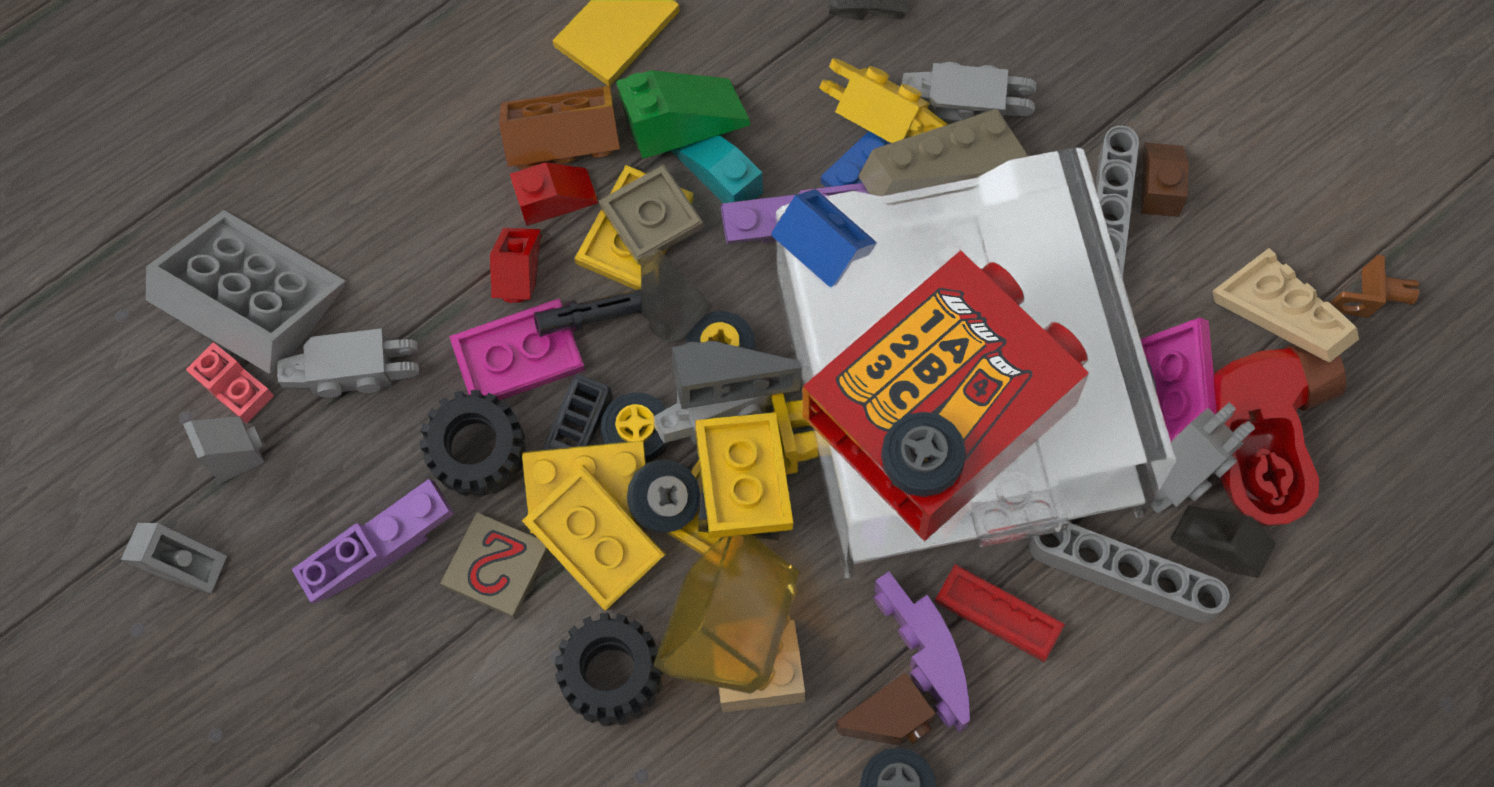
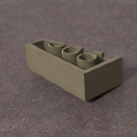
[859,109,1037,207]

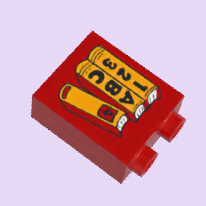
[803,250,1089,542]

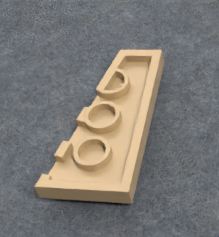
[1212,248,1359,363]

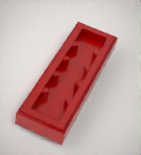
[935,564,1065,663]

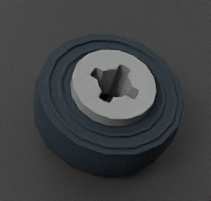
[627,460,701,533]

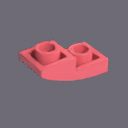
[186,342,274,424]

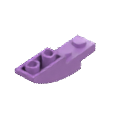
[721,183,880,244]
[292,479,455,604]
[873,572,970,733]

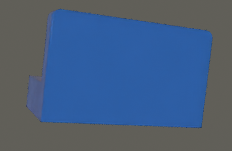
[771,189,877,287]

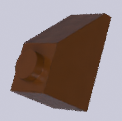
[1141,142,1189,217]
[836,673,936,746]

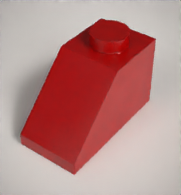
[509,162,598,226]
[490,228,541,303]

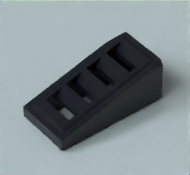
[543,373,613,450]

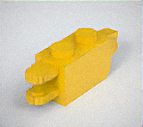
[819,58,948,143]

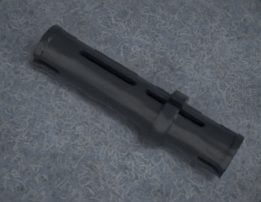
[533,286,653,337]

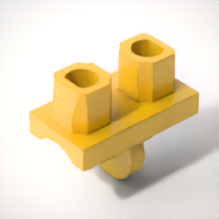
[771,393,818,475]

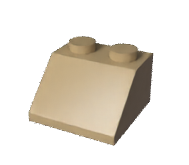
[713,620,805,713]

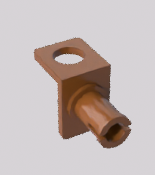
[1330,255,1419,317]

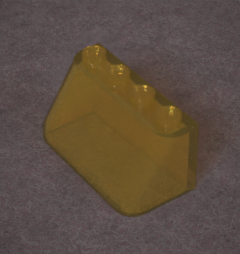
[654,534,800,694]

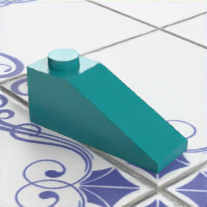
[670,135,763,203]

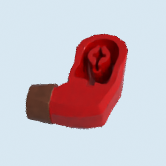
[1213,345,1346,526]

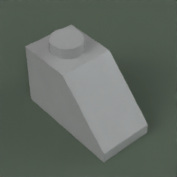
[183,416,265,483]
[121,523,227,593]

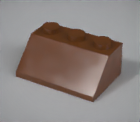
[499,86,620,169]

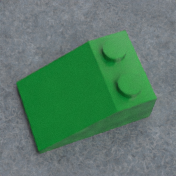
[616,70,750,159]

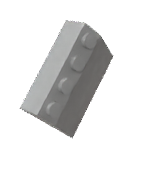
[146,210,346,374]

